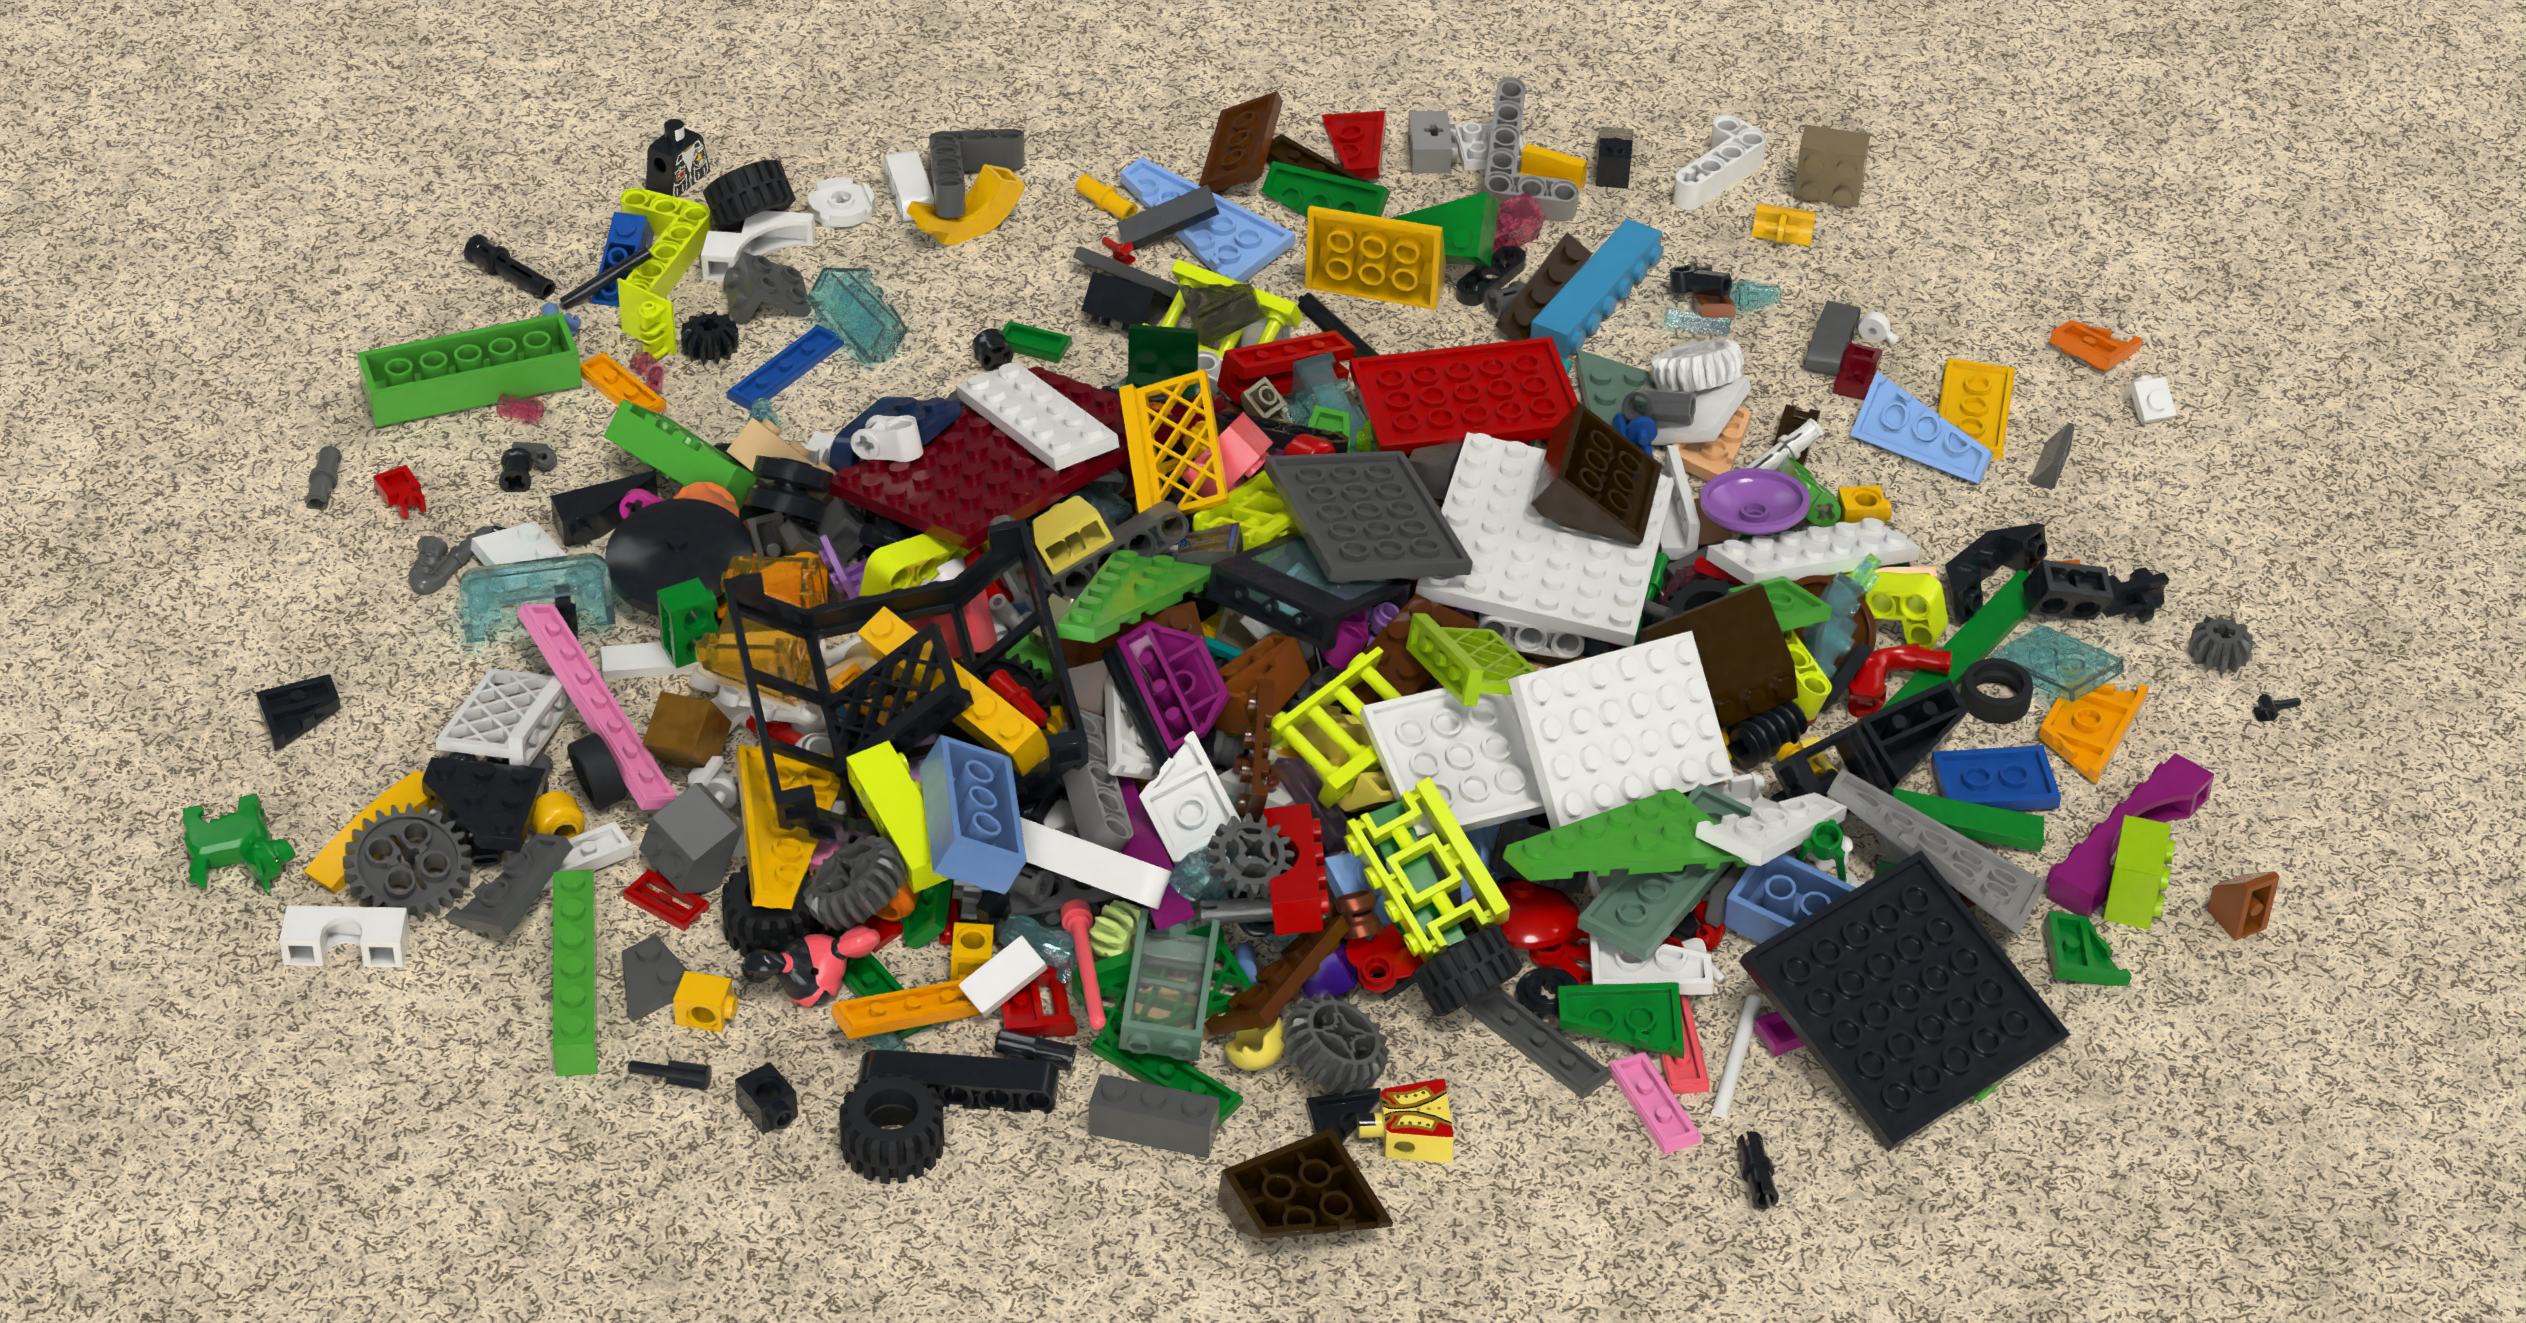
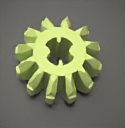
[1089,900,1151,961]

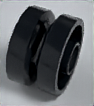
[745,455,834,524]

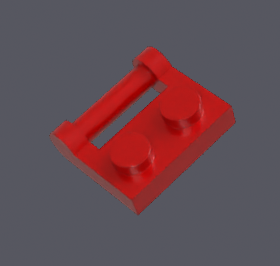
[1000,965,1078,1037]

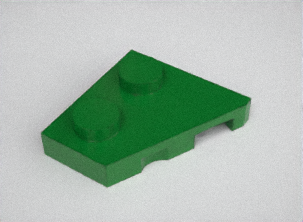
[2044,911,2132,986]

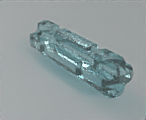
[1664,308,1731,337]

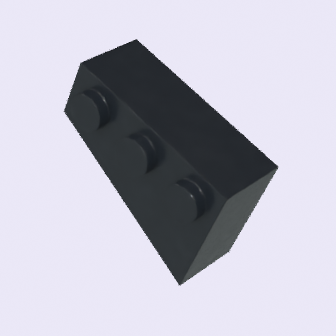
[1857,679,1970,795]

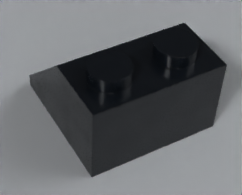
[1081,272,1173,333]

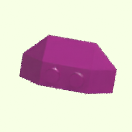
[1117,621,1231,755]

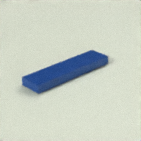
[726,325,844,412]

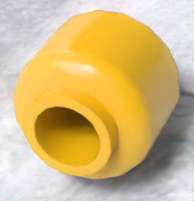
[531,791,586,839]

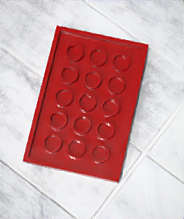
[1349,337,1579,454]

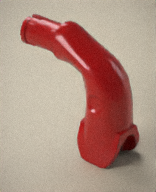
[1848,643,1952,718]

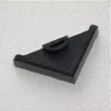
[1306,1088,1381,1144]

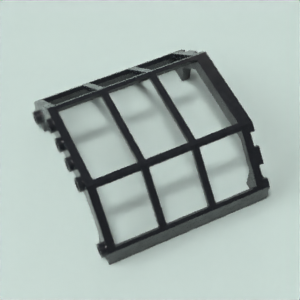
[723,519,1089,844]

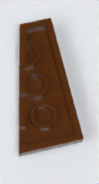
[1236,679,1275,823]
[1204,915,1350,1036]

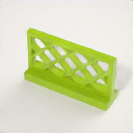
[1406,613,1537,706]

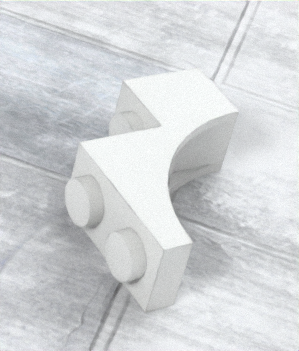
[701,210,815,281]

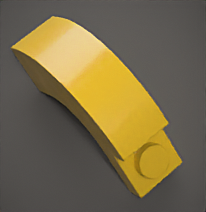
[906,164,1026,245]

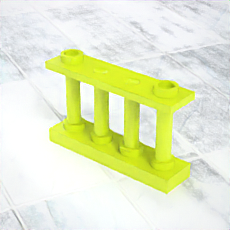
[1142,259,1303,358]
[1269,646,1403,809]

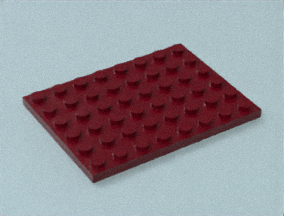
[828,367,1180,551]

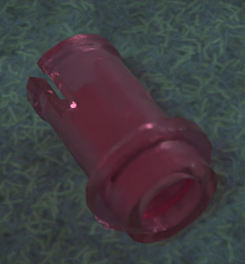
[496,394,544,424]

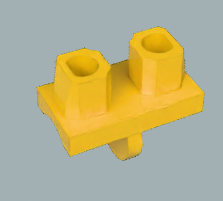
[1751,203,1816,246]

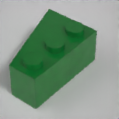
[1389,191,1500,267]

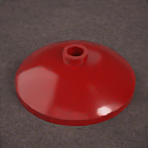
[1465,879,1580,949]

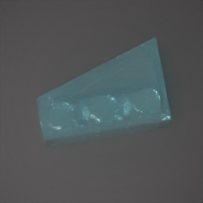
[805,267,908,364]

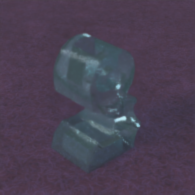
[1169,847,1233,901]

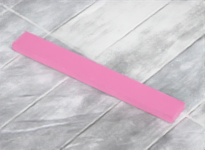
[517,604,678,810]

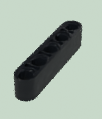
[857,1050,1060,1114]

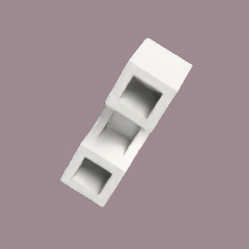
[279,906,410,967]

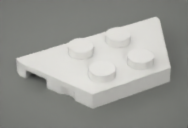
[1104,674,1177,780]
[1139,731,1252,867]

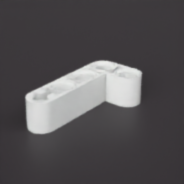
[1673,115,1767,210]

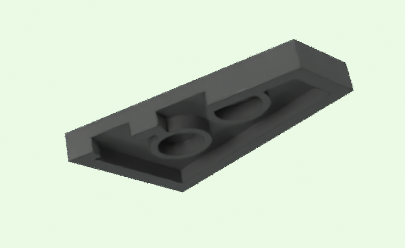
[445,833,573,936]

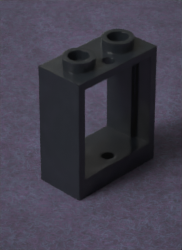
[1771,722,1893,815]

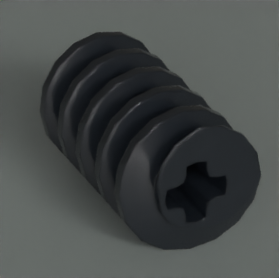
[1728,700,1808,769]

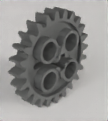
[343,803,473,922]

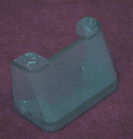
[459,553,616,643]

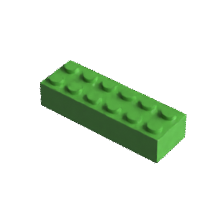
[357,312,582,427]

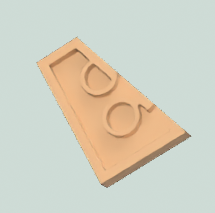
[1665,406,1752,481]

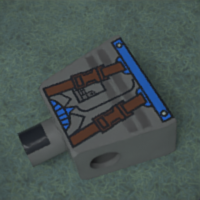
[1158,522,1243,587]

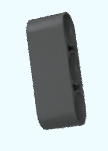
[1805,300,1861,376]

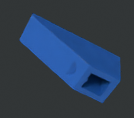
[591,212,654,307]

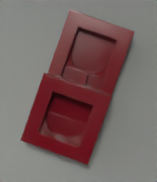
[1833,343,1883,400]

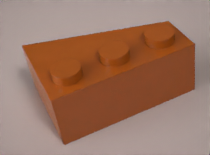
[1214,632,1311,735]

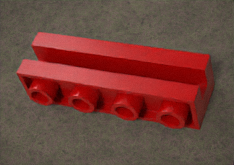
[1217,330,1355,404]

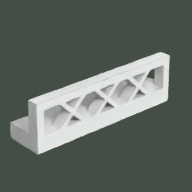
[1658,445,1700,560]

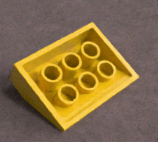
[1305,206,1446,310]

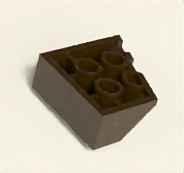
[1217,1127,1393,1239]

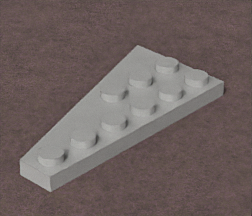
[1827,769,2047,935]

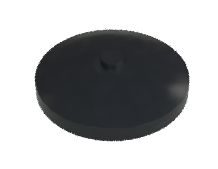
[605,498,754,616]

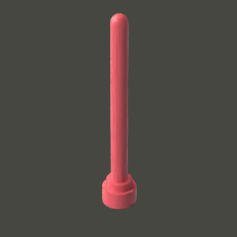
[1060,899,1106,1030]

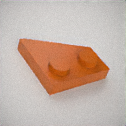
[2049,320,2143,371]

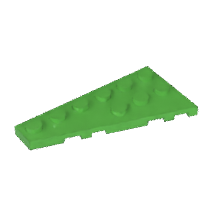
[1057,550,1211,643]
[1503,788,1750,881]

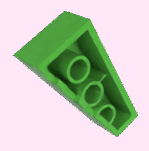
[603,399,757,510]

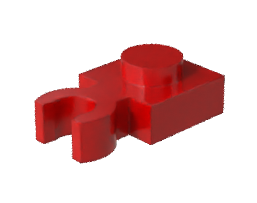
[373,465,426,519]

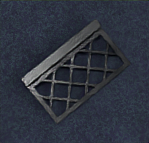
[820,622,974,781]

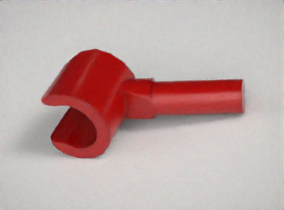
[1102,237,1136,265]

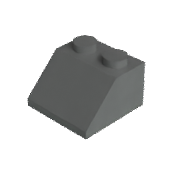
[639,783,744,894]

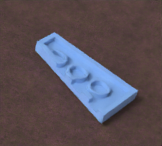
[1850,371,1994,485]

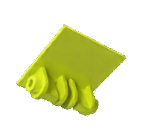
[617,278,677,361]

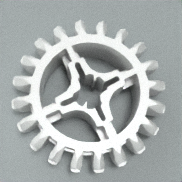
[1651,339,1745,392]

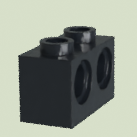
[2022,560,2114,620]

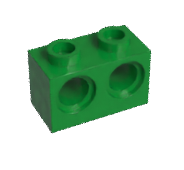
[657,578,720,669]

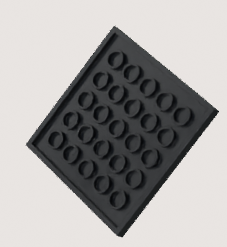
[1739,850,2071,1152]

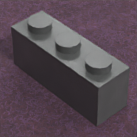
[1089,1074,1220,1158]

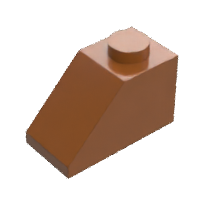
[2207,871,2280,941]

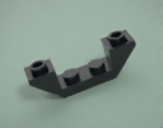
[1945,523,2048,623]

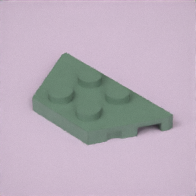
[1575,350,1657,428]

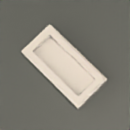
[959,935,1048,1018]

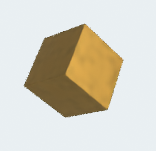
[642,691,732,770]

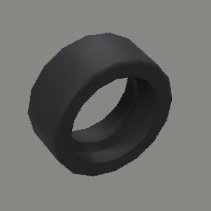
[1960,658,2034,724]
[567,732,626,810]

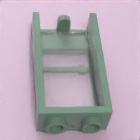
[1118,908,1220,1061]

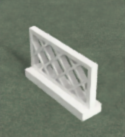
[436,668,574,766]

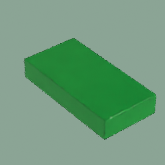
[1001,321,1072,364]

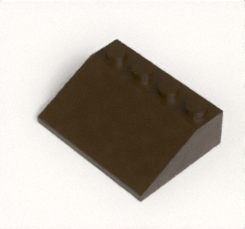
[1531,402,1662,546]
[1639,583,1798,729]

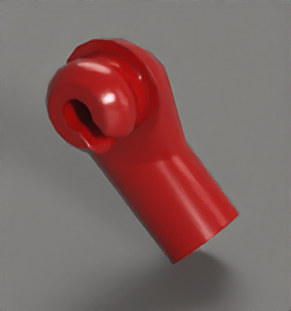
[1693,901,1726,951]

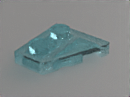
[998,914,1077,984]

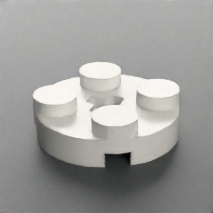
[808,177,875,229]

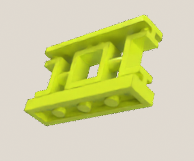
[1192,470,1303,567]
[1343,777,1510,963]

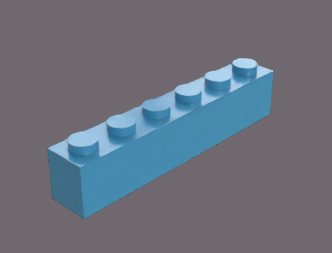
[1530,218,1664,359]

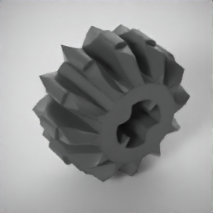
[2189,615,2253,675]

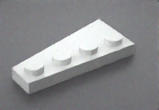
[1695,792,1847,866]

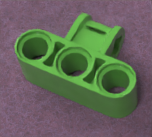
[1777,456,1841,527]

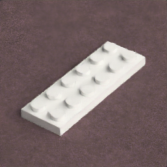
[956,363,1119,471]
[1706,518,1920,584]

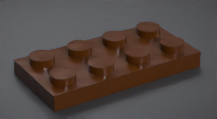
[1199,91,1283,193]
[1337,594,1479,705]

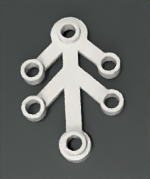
[690,660,826,735]

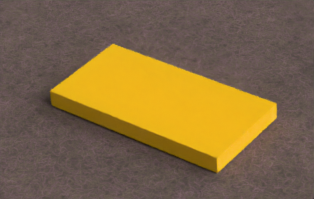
[1938,358,2015,460]

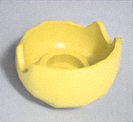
[1224,1017,1285,1071]

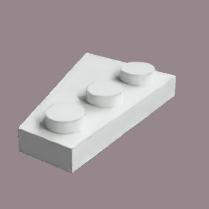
[1589,934,1713,995]

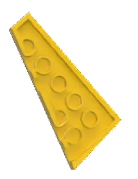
[735,745,841,910]

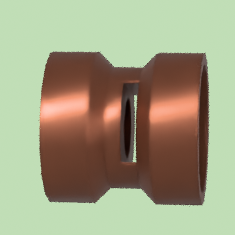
[1335,890,1382,939]

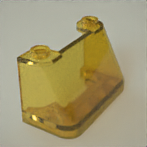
[695,556,827,701]

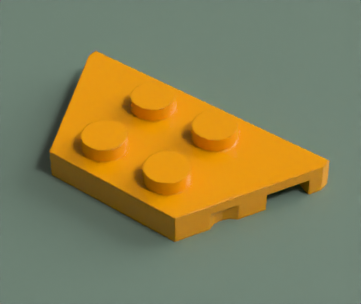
[2039,682,2149,783]

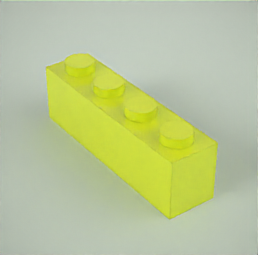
[846,740,948,893]

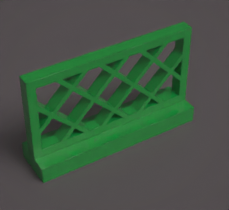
[1072,925,1253,1051]

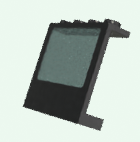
[1207,532,1411,651]

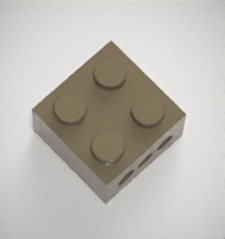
[1793,124,1870,208]

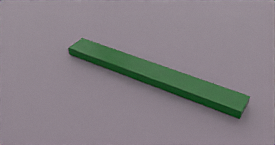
[1880,569,2030,710]

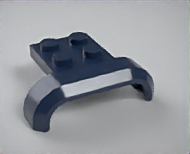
[827,396,962,473]

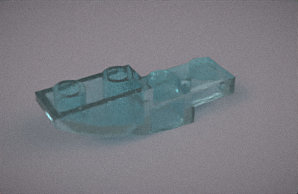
[1804,553,1882,680]

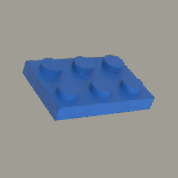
[1931,745,2061,811]

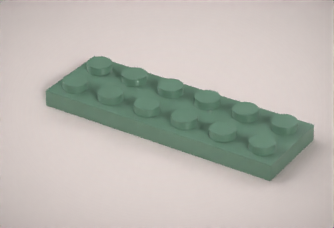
[1577,783,1753,962]

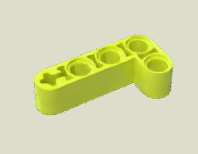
[859,533,989,596]
[1825,570,1948,649]

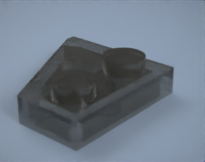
[1179,284,1265,346]

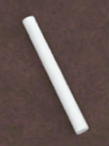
[1711,995,1762,1119]

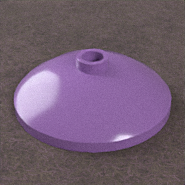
[1700,468,1810,535]

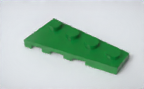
[1261,161,1391,218]

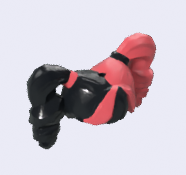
[740,925,880,1007]

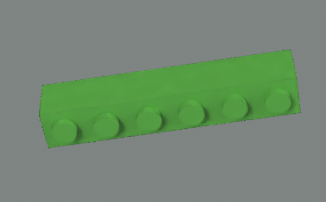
[553,869,598,1077]

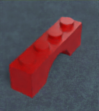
[1263,803,1330,936]

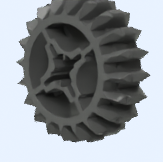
[803,835,908,931]
[1281,993,1390,1096]

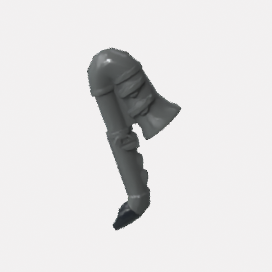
[408,525,507,595]

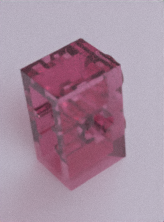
[1492,191,1546,254]

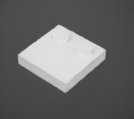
[471,521,572,590]

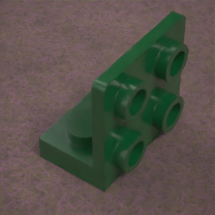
[1126,324,1199,405]

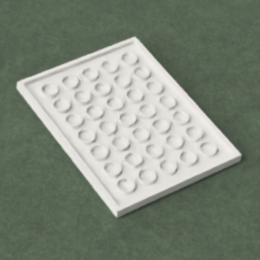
[1415,432,1675,647]

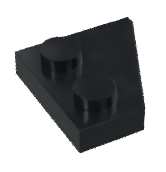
[256,674,341,750]

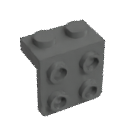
[723,251,812,325]

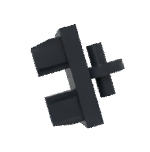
[2102,567,2169,623]

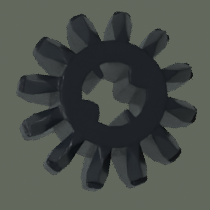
[681,311,739,366]

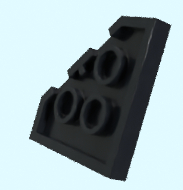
[422,757,546,852]

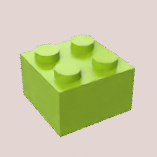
[2103,815,2176,930]

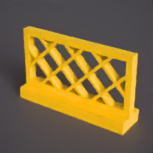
[1119,369,1229,527]

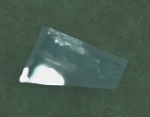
[1288,352,1375,453]

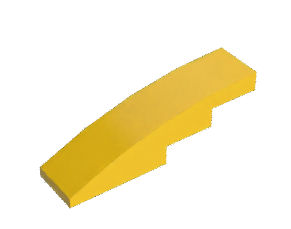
[304,770,437,894]

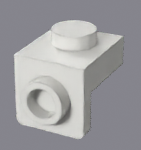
[2123,375,2177,424]

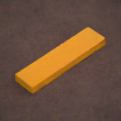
[830,979,981,1039]

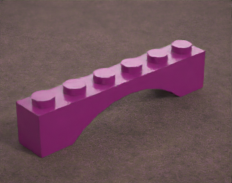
[2046,753,2214,918]

